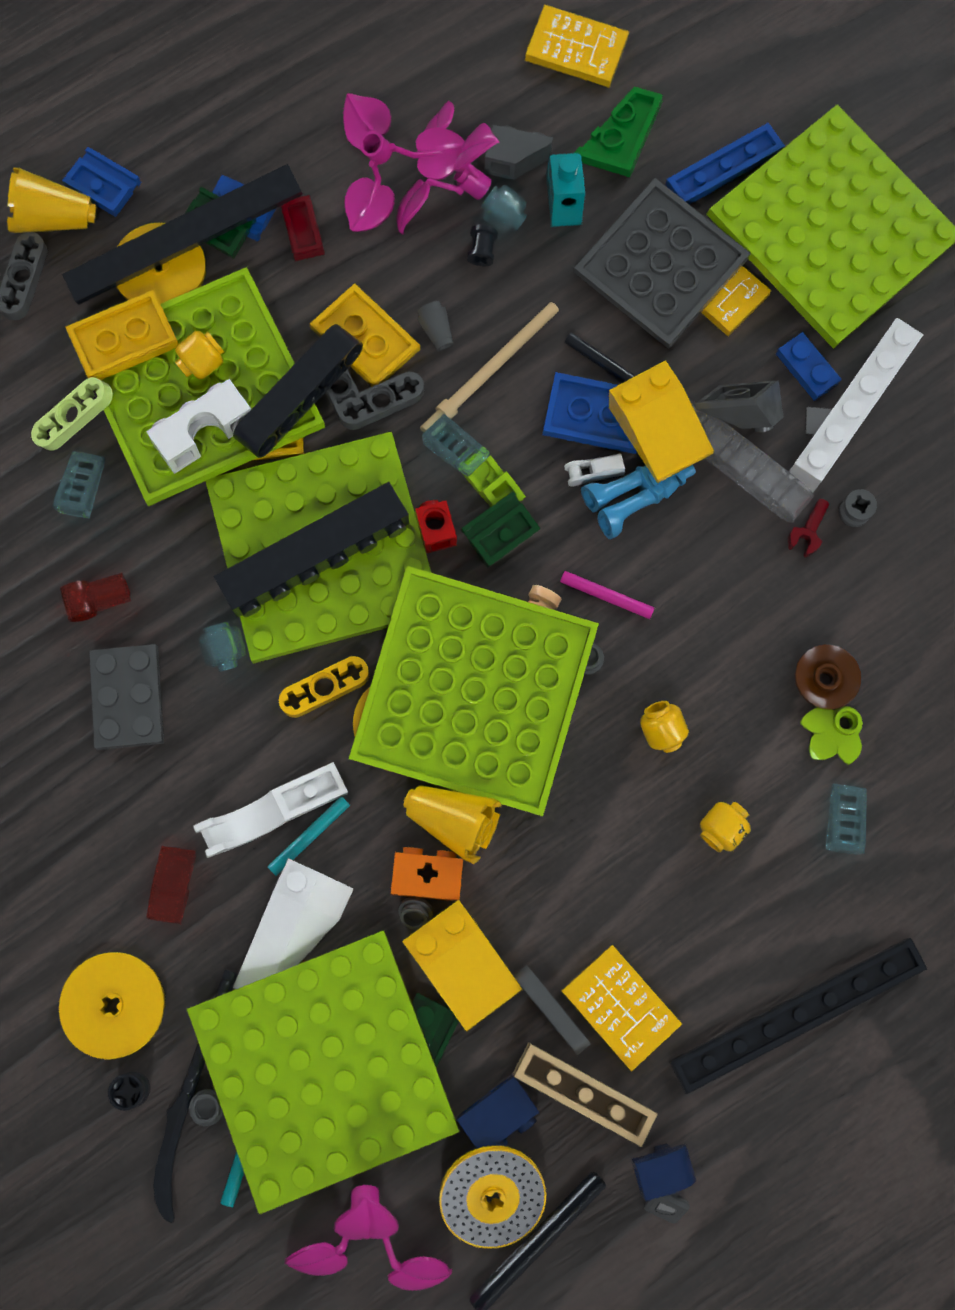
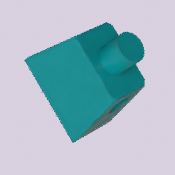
[546,153,585,227]

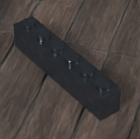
[213,482,409,618]

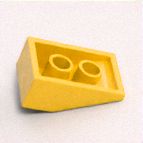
[609,360,714,483]
[402,900,523,1032]

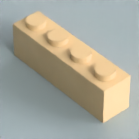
[513,1042,657,1147]

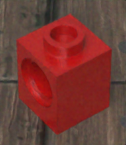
[415,500,457,554]

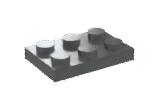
[89,644,164,750]

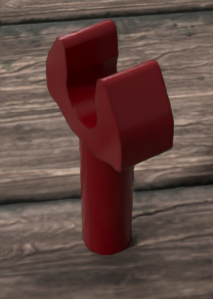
[788,499,830,558]

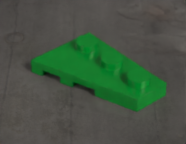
[574,87,663,177]

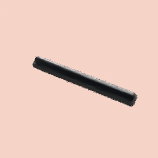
[470,1172,606,1310]

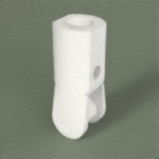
[564,454,625,487]

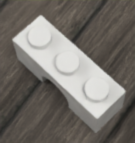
[146,379,251,474]

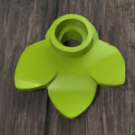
[800,706,863,765]

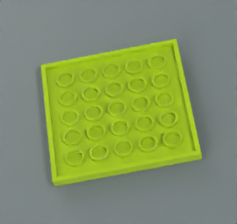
[706,104,955,349]
[95,267,325,507]
[206,431,431,664]
[349,566,599,816]
[187,930,460,1214]

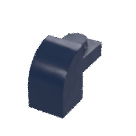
[631,1143,696,1201]

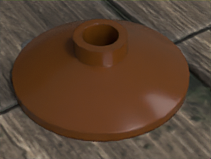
[795,644,861,710]

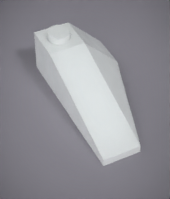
[233,859,354,989]

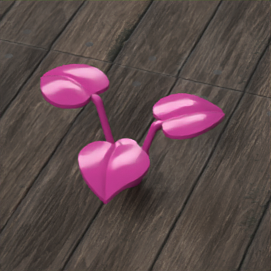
[343,93,465,232]
[396,101,499,235]
[285,1185,452,1291]

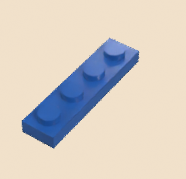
[665,123,785,205]

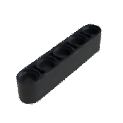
[233,324,363,458]

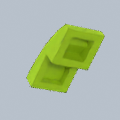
[457,447,526,507]

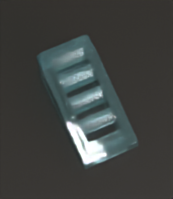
[422,414,490,477]
[53,451,105,519]
[826,784,867,855]

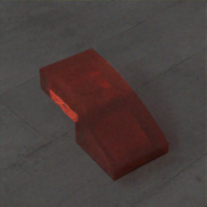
[147,846,196,924]

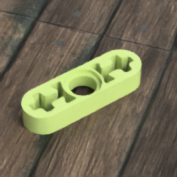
[31,377,113,451]

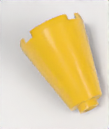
[7,167,96,233]
[403,785,501,864]

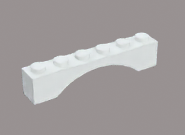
[786,318,923,494]

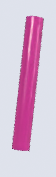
[560,571,655,619]

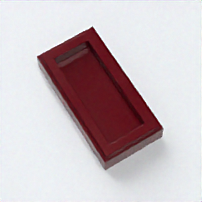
[281,195,325,261]

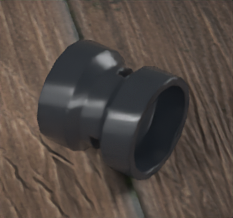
[108,1072,150,1111]

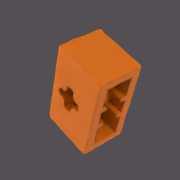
[391,847,463,902]

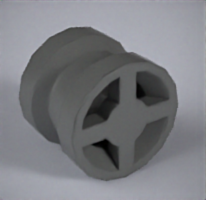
[838,489,877,527]

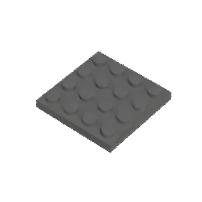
[574,178,751,349]

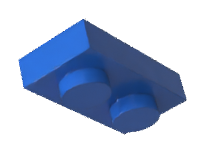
[776,332,842,401]

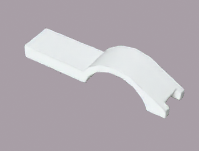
[193,762,348,858]

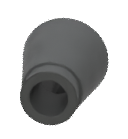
[417,301,454,351]

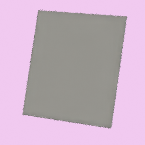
[806,407,832,434]

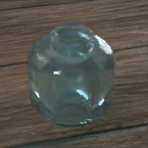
[481,185,528,233]
[198,621,246,672]

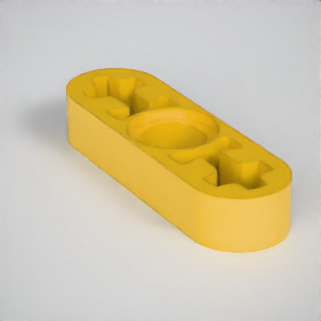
[279,656,369,718]

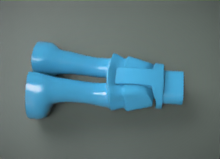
[581,465,696,539]

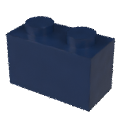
[457,1074,539,1148]

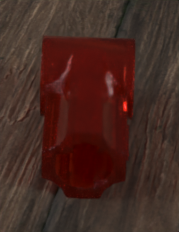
[60,573,131,622]

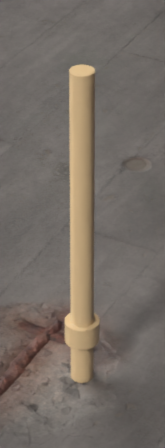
[420,302,559,436]

